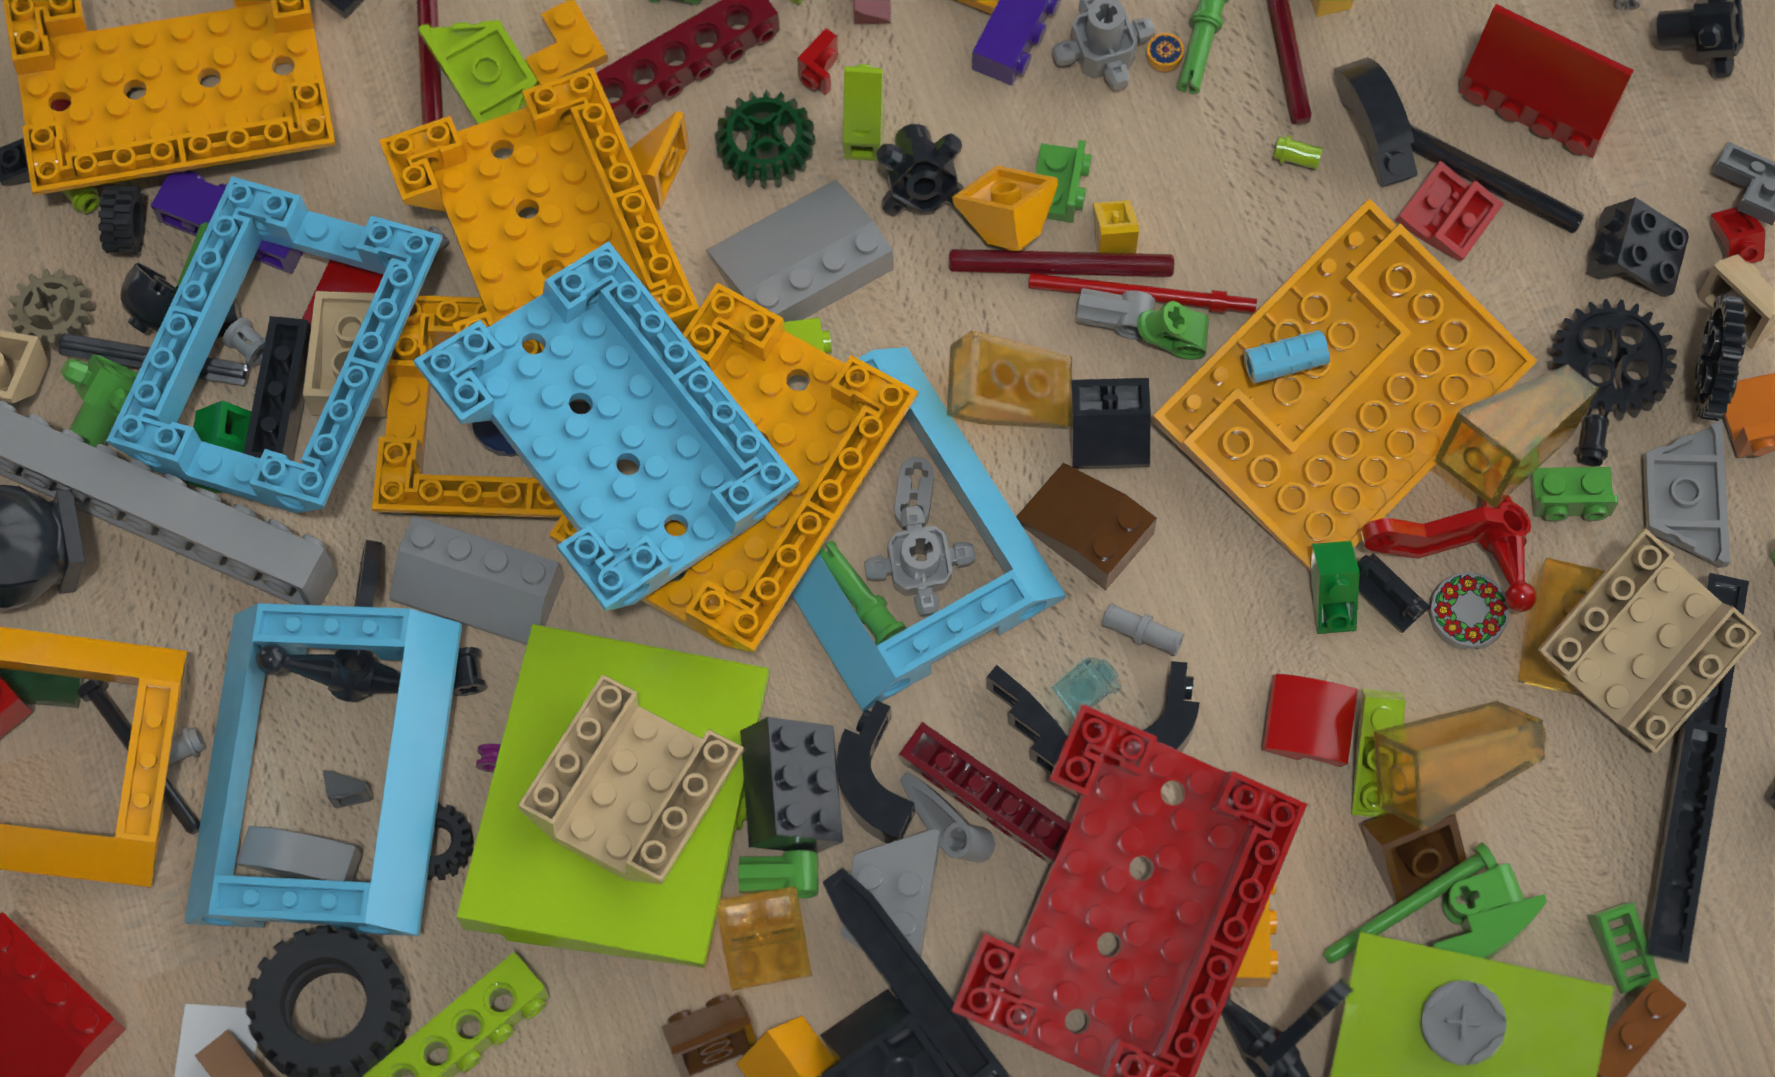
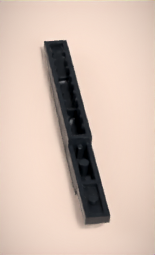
[1646,573,1749,964]

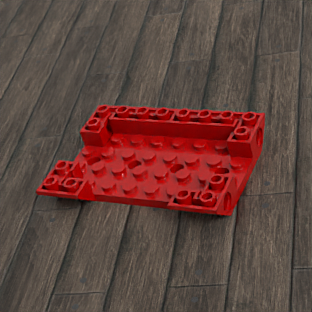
[951,704,1308,1077]

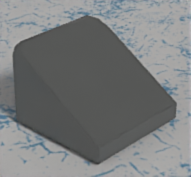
[323,770,373,809]

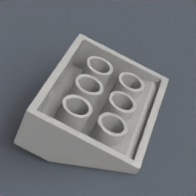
[706,180,894,322]

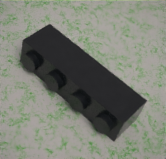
[243,316,311,461]

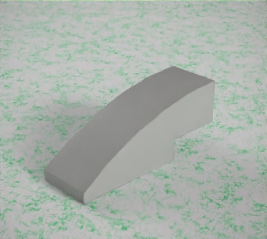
[236,826,361,882]

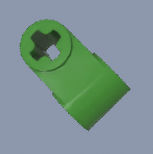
[1137,301,1209,360]
[1442,863,1525,925]

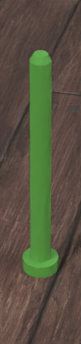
[1323,842,1498,963]

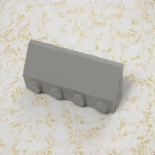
[389,515,564,645]

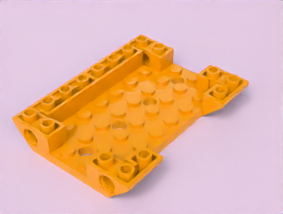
[3,0,336,196]
[379,67,700,354]
[549,282,918,653]

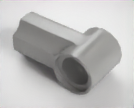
[1076,288,1155,340]

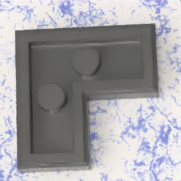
[1713,142,1775,226]

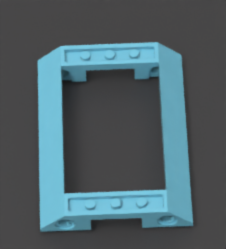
[106,176,443,513]
[791,347,1066,712]
[184,603,462,936]

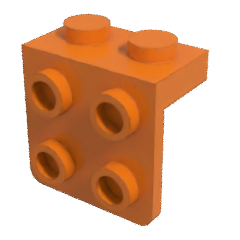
[1723,373,1775,458]

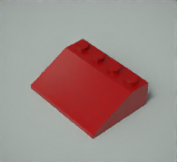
[1459,4,1634,158]
[0,911,126,1077]

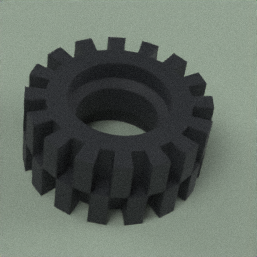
[98,185,146,254]
[427,802,474,881]

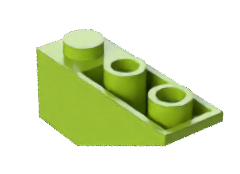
[843,64,884,161]
[1351,688,1406,817]

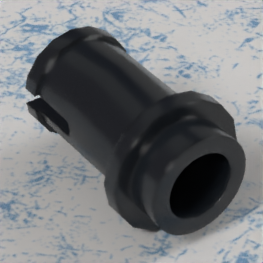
[1577,414,1609,466]

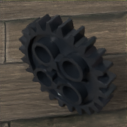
[1694,293,1746,421]
[1549,299,1677,420]

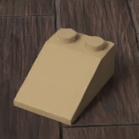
[303,291,391,417]

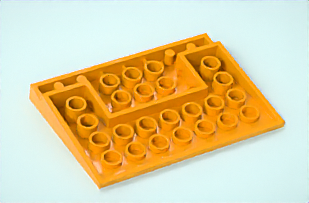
[1151,198,1537,572]

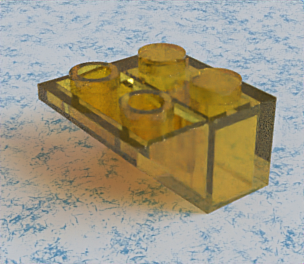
[717,886,812,991]

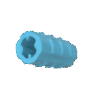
[1244,330,1330,384]

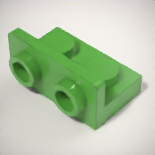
[1036,140,1092,223]
[1530,467,1618,521]

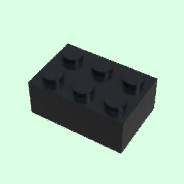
[740,717,843,853]

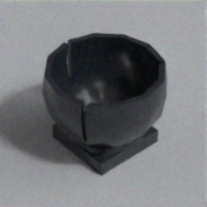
[0,485,85,612]

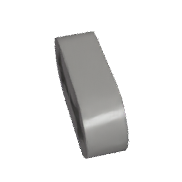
[894,457,934,531]

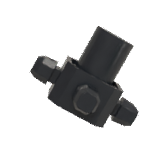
[1657,0,1745,78]
[876,124,964,216]

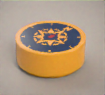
[1146,33,1184,72]

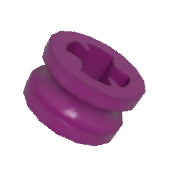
[476,743,501,773]

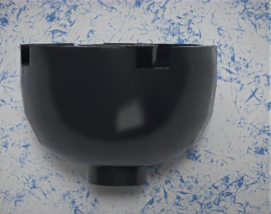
[120,263,179,334]

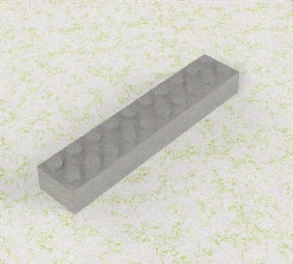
[0,400,338,606]

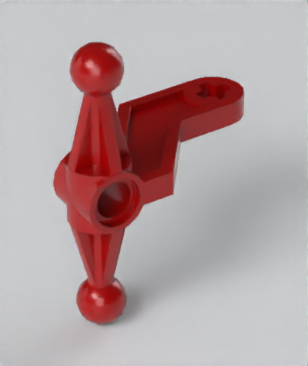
[1361,446,1537,613]

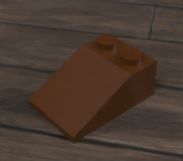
[1016,462,1157,591]
[661,994,757,1077]

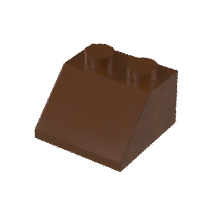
[1362,793,1471,905]

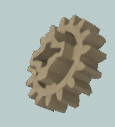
[7,269,94,351]

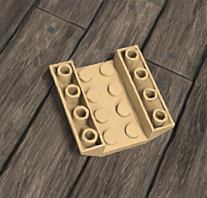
[1538,528,1762,754]
[518,674,744,884]

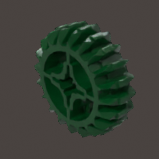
[714,89,816,189]

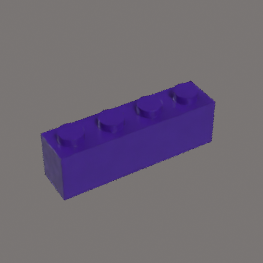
[972,0,1061,86]
[151,170,304,275]

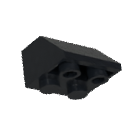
[1069,378,1151,469]

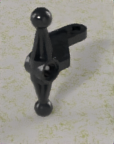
[256,539,401,702]
[1221,978,1353,1077]

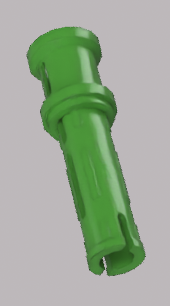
[1177,0,1229,94]
[818,541,907,645]

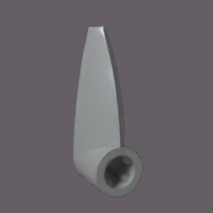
[900,771,995,863]

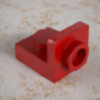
[797,28,838,95]
[1711,206,1766,263]

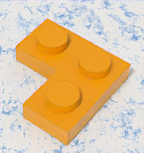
[525,0,608,85]

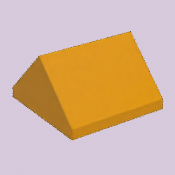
[736,1015,838,1077]

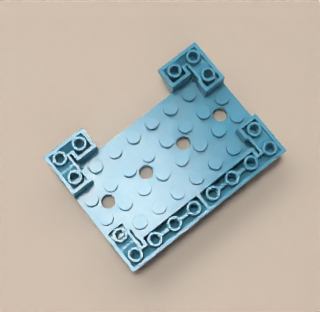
[414,241,799,611]

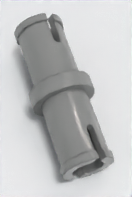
[1102,603,1185,656]

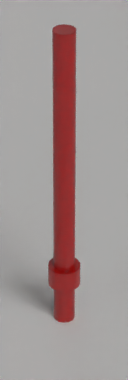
[1029,273,1257,314]

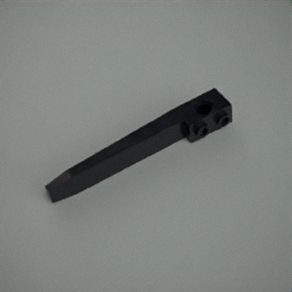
[823,868,1010,1077]

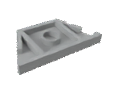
[1643,422,1730,567]
[841,829,942,957]

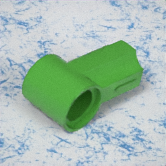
[738,850,818,899]

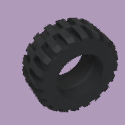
[246,925,411,1077]

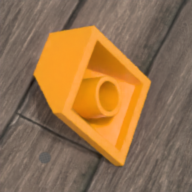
[630,111,689,210]
[952,165,1058,251]

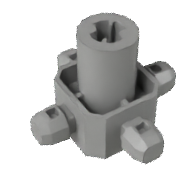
[1052,0,1155,90]
[864,506,975,617]

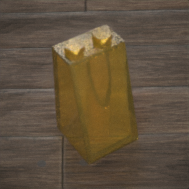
[1433,365,1599,508]
[1374,701,1546,830]

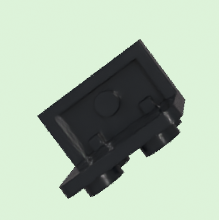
[1587,197,1689,297]

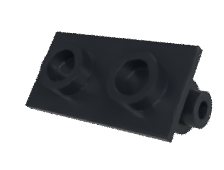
[1357,553,1430,633]

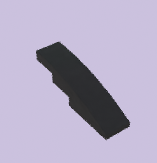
[986,665,1067,775]

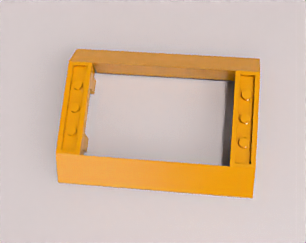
[372,295,699,518]
[0,627,187,888]

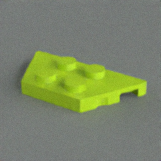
[418,20,538,125]

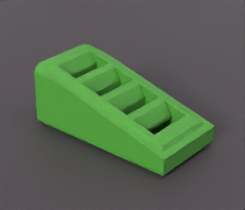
[1588,902,1661,994]

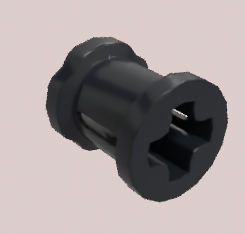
[453,647,486,696]

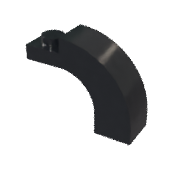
[1333,57,1418,187]
[1143,661,1200,752]
[837,700,915,844]

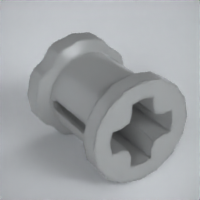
[222,317,266,368]

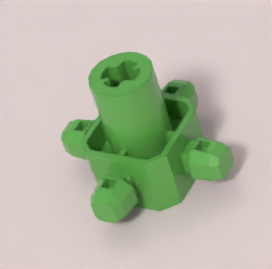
[60,354,138,447]

